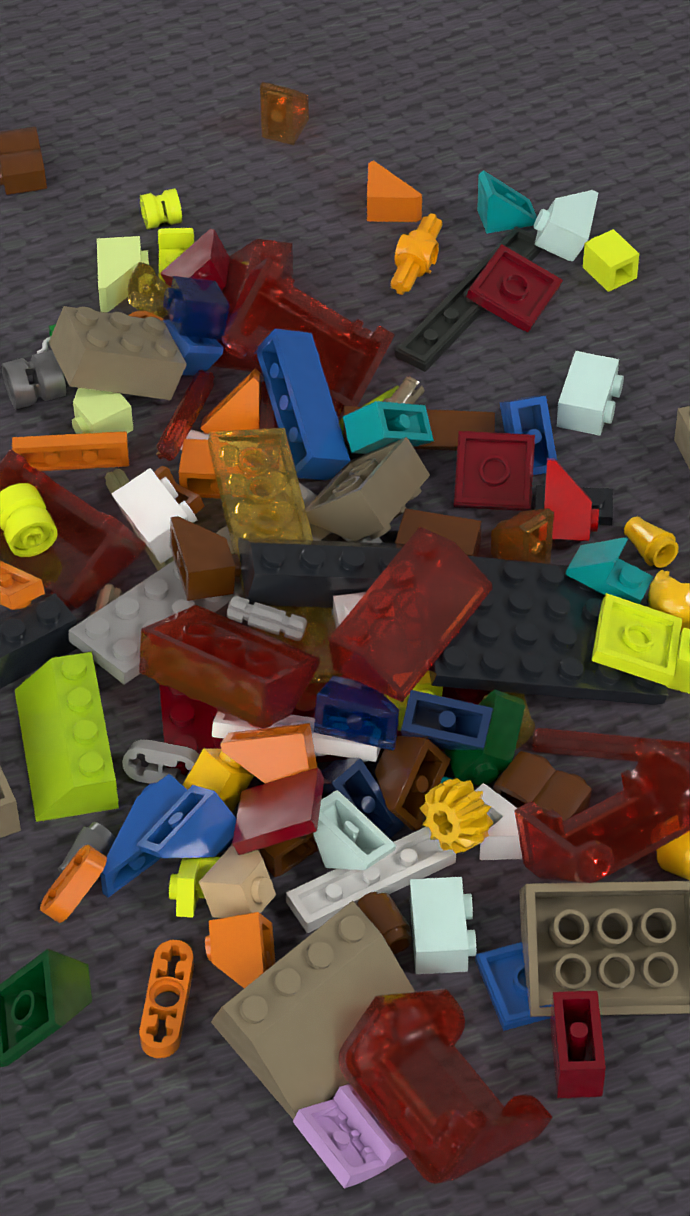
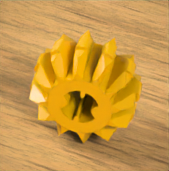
[420,778,494,854]

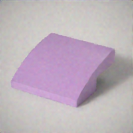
[293,1077,425,1189]

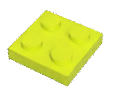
[591,593,682,687]

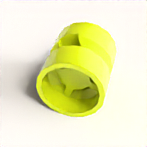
[0,483,57,557]

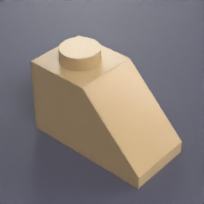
[199,844,276,918]

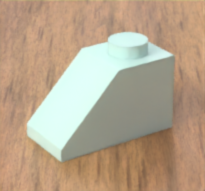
[534,190,598,261]

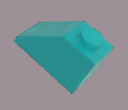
[343,401,434,454]

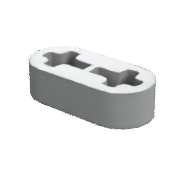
[122,740,200,784]

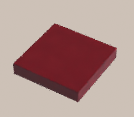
[466,244,563,332]
[454,431,535,511]
[232,767,324,855]

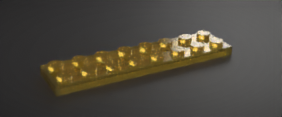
[208,428,346,687]

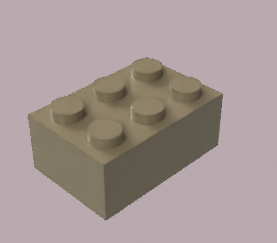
[49,306,187,400]

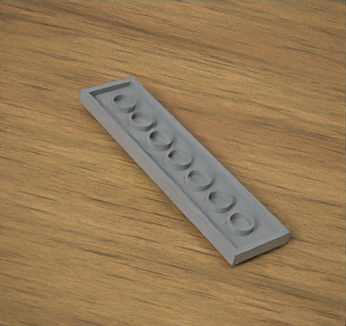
[69,480,340,685]

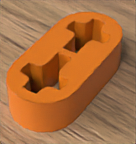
[40,844,107,923]

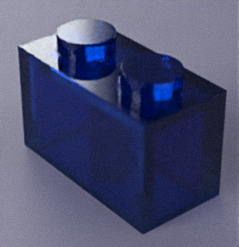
[163,276,229,340]

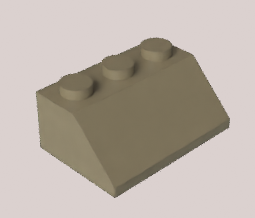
[301,437,430,541]

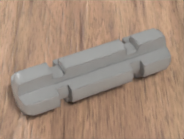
[227,596,307,641]

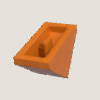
[367,160,422,222]
[200,368,261,434]

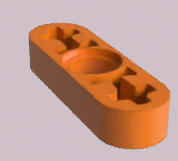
[139,940,194,1058]

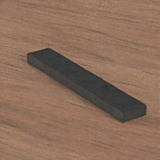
[395,226,543,372]

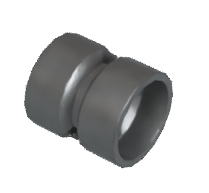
[2,350,66,409]

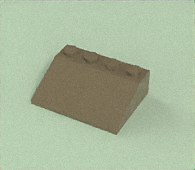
[519,881,690,1017]
[211,900,428,1120]

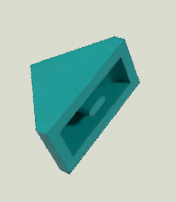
[477,170,537,234]

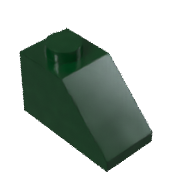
[444,689,526,786]

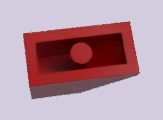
[542,458,599,541]

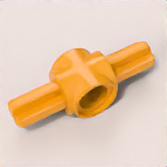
[390,213,442,295]

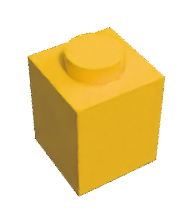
[182,749,254,812]

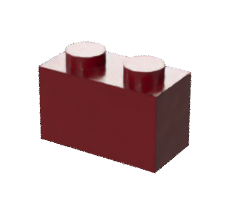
[550,991,606,1098]

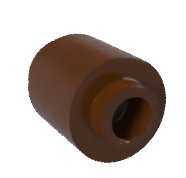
[356,892,412,955]

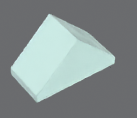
[313,790,397,870]

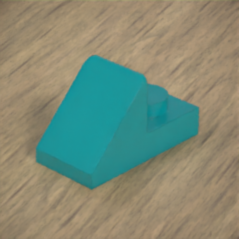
[565,538,654,604]

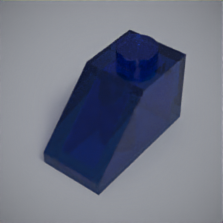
[314,676,399,751]

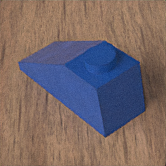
[100,774,187,898]

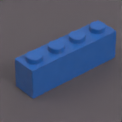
[256,329,350,480]

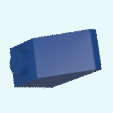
[499,395,557,475]
[136,785,236,858]

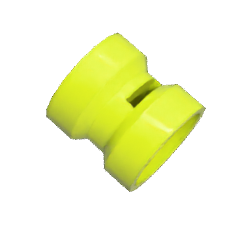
[140,188,182,230]

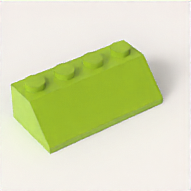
[15,652,119,822]

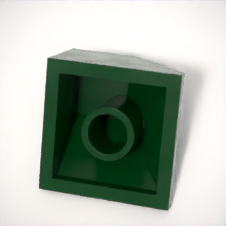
[0,949,92,1067]

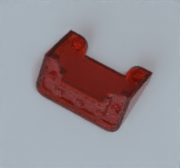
[222,257,395,417]
[0,449,147,609]
[514,738,690,883]
[339,989,553,1184]

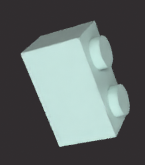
[557,351,624,435]
[410,877,476,974]

